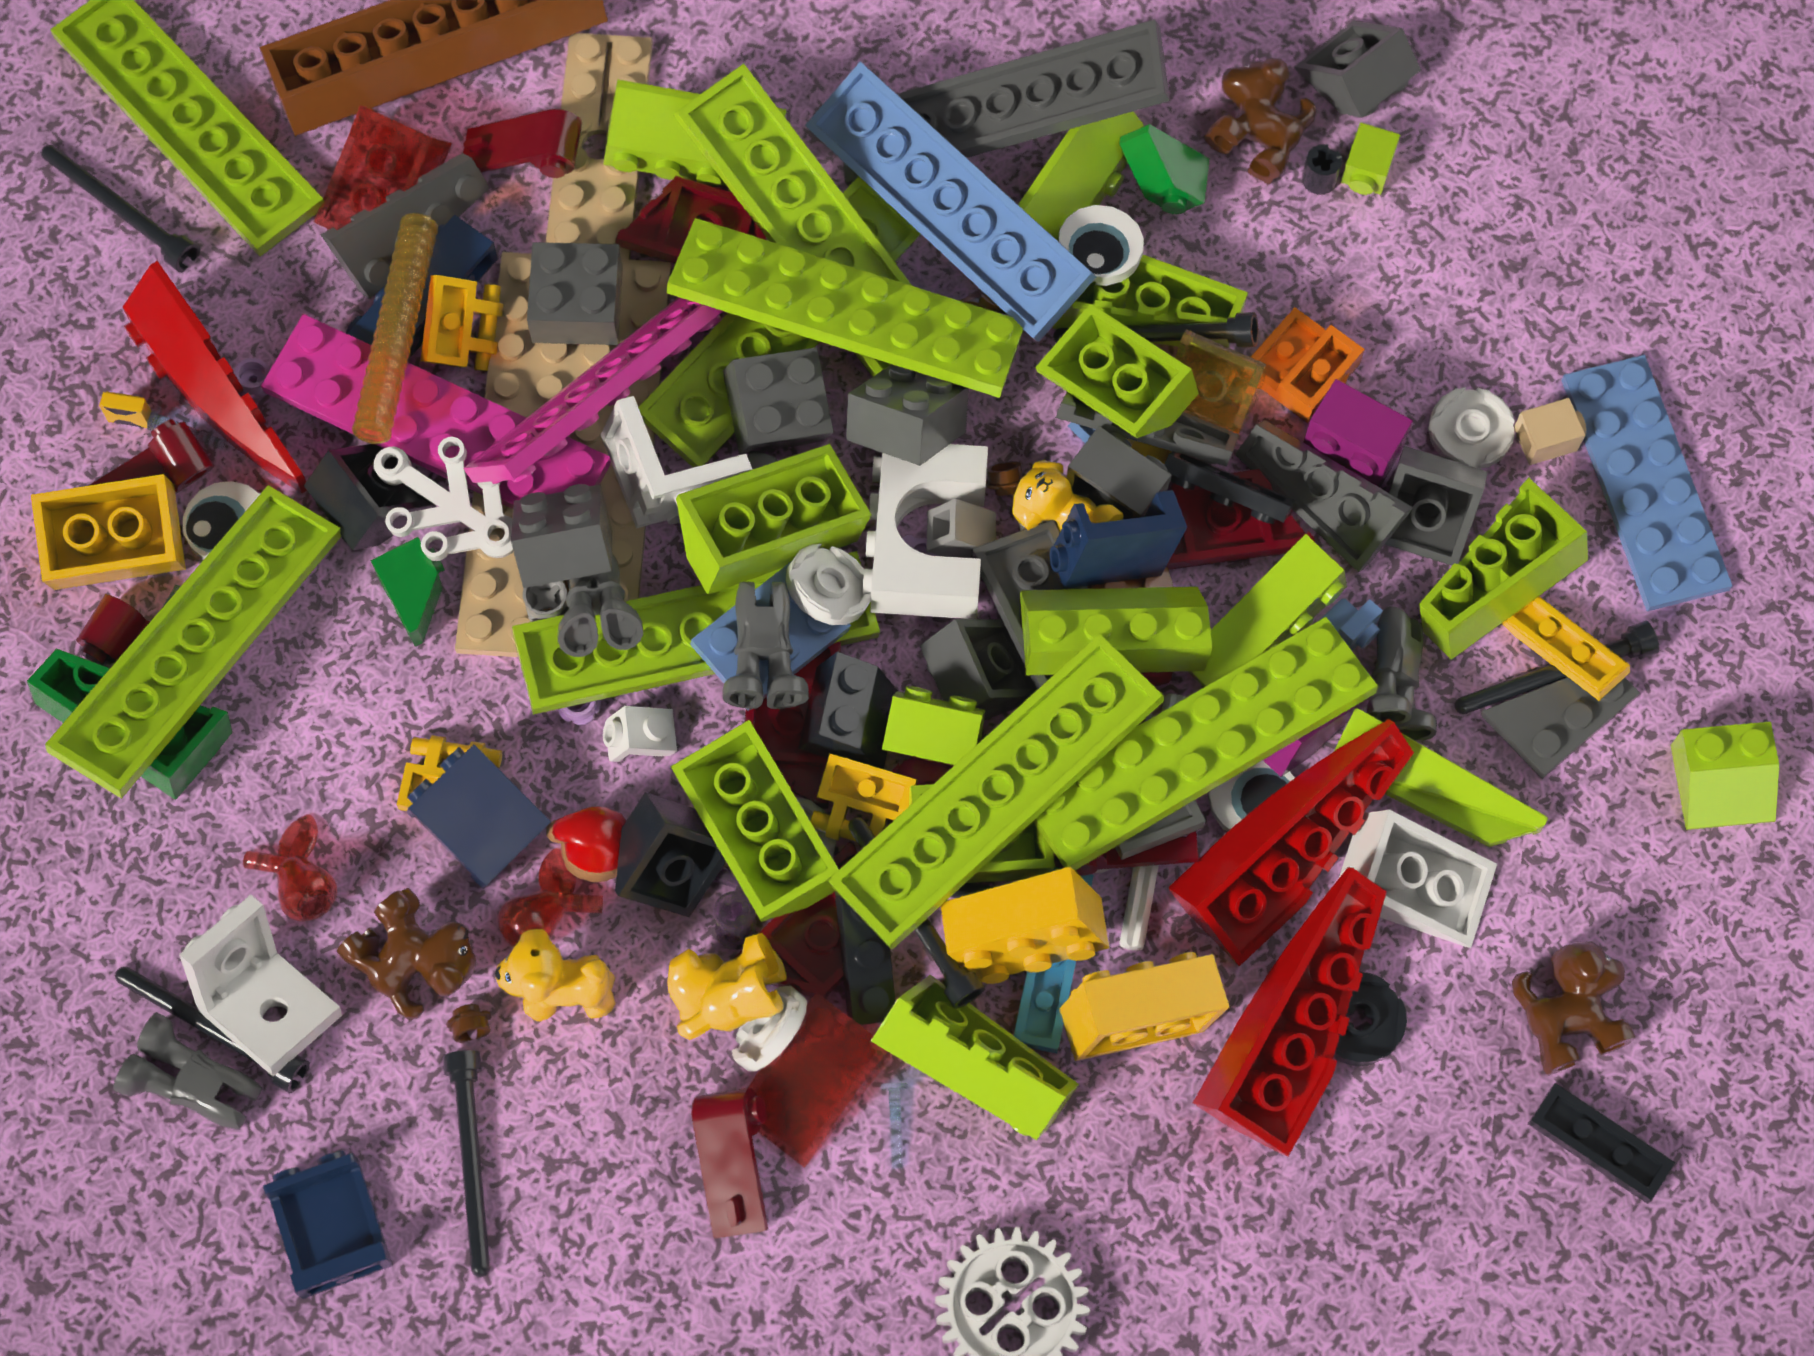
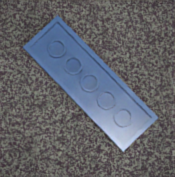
[1561,355,1733,612]

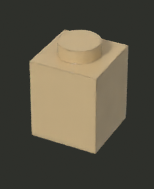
[1514,398,1586,466]

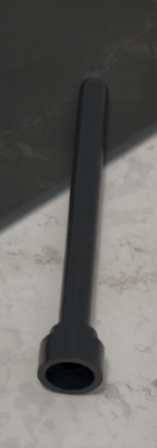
[41,145,201,273]
[1053,312,1258,348]
[1454,620,1659,714]
[848,817,985,1009]
[115,966,310,1094]
[443,1050,490,1277]

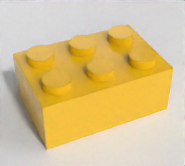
[31,474,186,590]
[941,867,1109,984]
[1059,952,1229,1061]

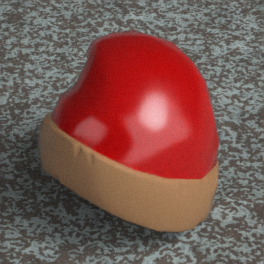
[546,806,627,882]

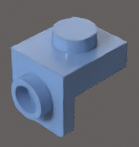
[1320,599,1383,651]

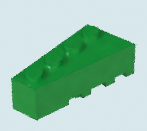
[27,648,233,800]

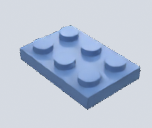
[690,561,851,711]

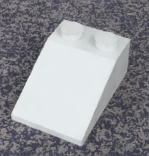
[1338,810,1497,948]

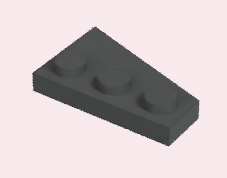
[1480,677,1640,779]

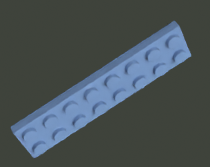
[805,61,1097,342]

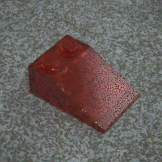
[313,105,452,230]
[747,992,890,1168]

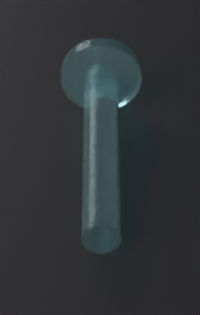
[147,406,227,451]
[880,1083,908,1169]

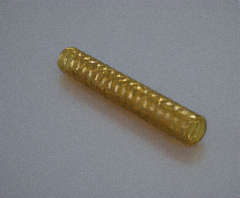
[352,213,438,444]

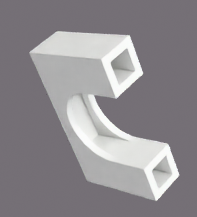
[863,444,988,619]

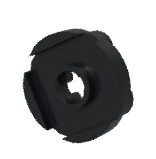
[1334,972,1407,1066]

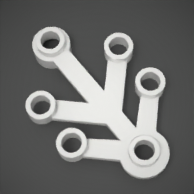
[374,437,513,561]

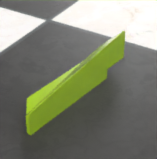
[1334,708,1548,847]

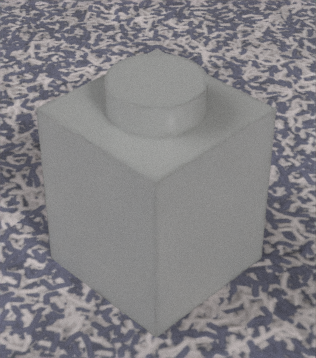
[926,498,996,558]

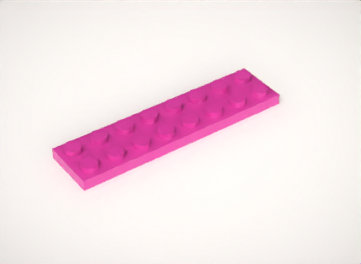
[463,297,723,484]
[261,314,611,509]

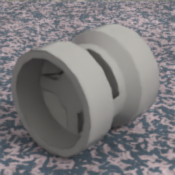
[522,581,569,622]

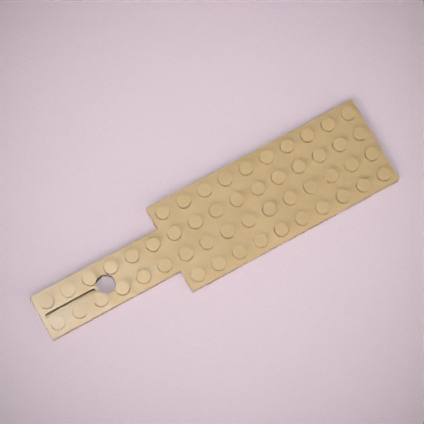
[455,33,672,657]

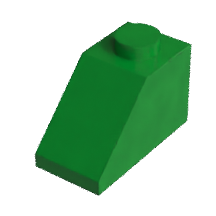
[1119,124,1210,215]
[370,537,445,647]

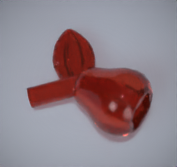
[243,814,338,922]
[498,848,603,948]

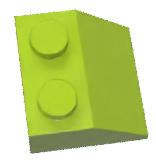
[882,686,986,765]
[1670,721,1779,830]

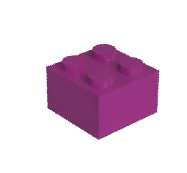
[1303,379,1413,488]

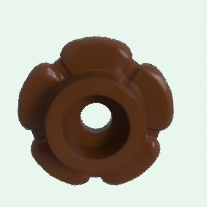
[986,461,1026,496]
[446,1004,492,1043]

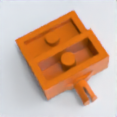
[1240,307,1365,423]

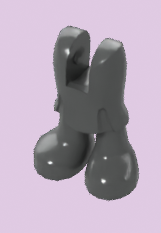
[557,553,643,657]
[722,582,809,709]
[1366,606,1437,741]
[113,1012,262,1130]

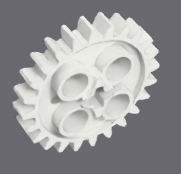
[935,1227,1090,1356]

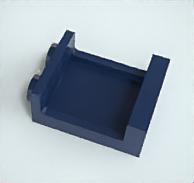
[1050,490,1187,589]
[406,745,551,889]
[263,1151,393,1299]

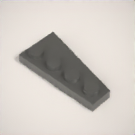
[321,153,490,299]
[1055,392,1239,467]
[1235,420,1413,572]

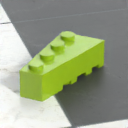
[1052,255,1248,353]
[1419,477,1588,660]
[1187,534,1347,687]
[871,974,1079,1140]

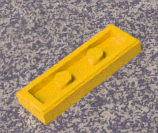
[1502,596,1630,701]

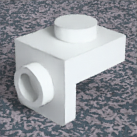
[603,706,677,762]

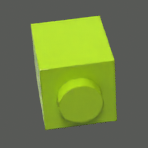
[1341,122,1400,195]

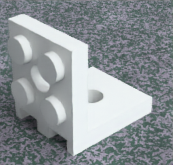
[600,396,752,528]
[179,895,342,1076]

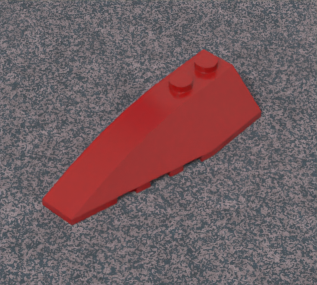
[123,261,307,494]
[1168,719,1414,966]
[1193,867,1387,1157]

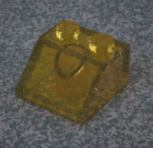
[1175,329,1267,434]

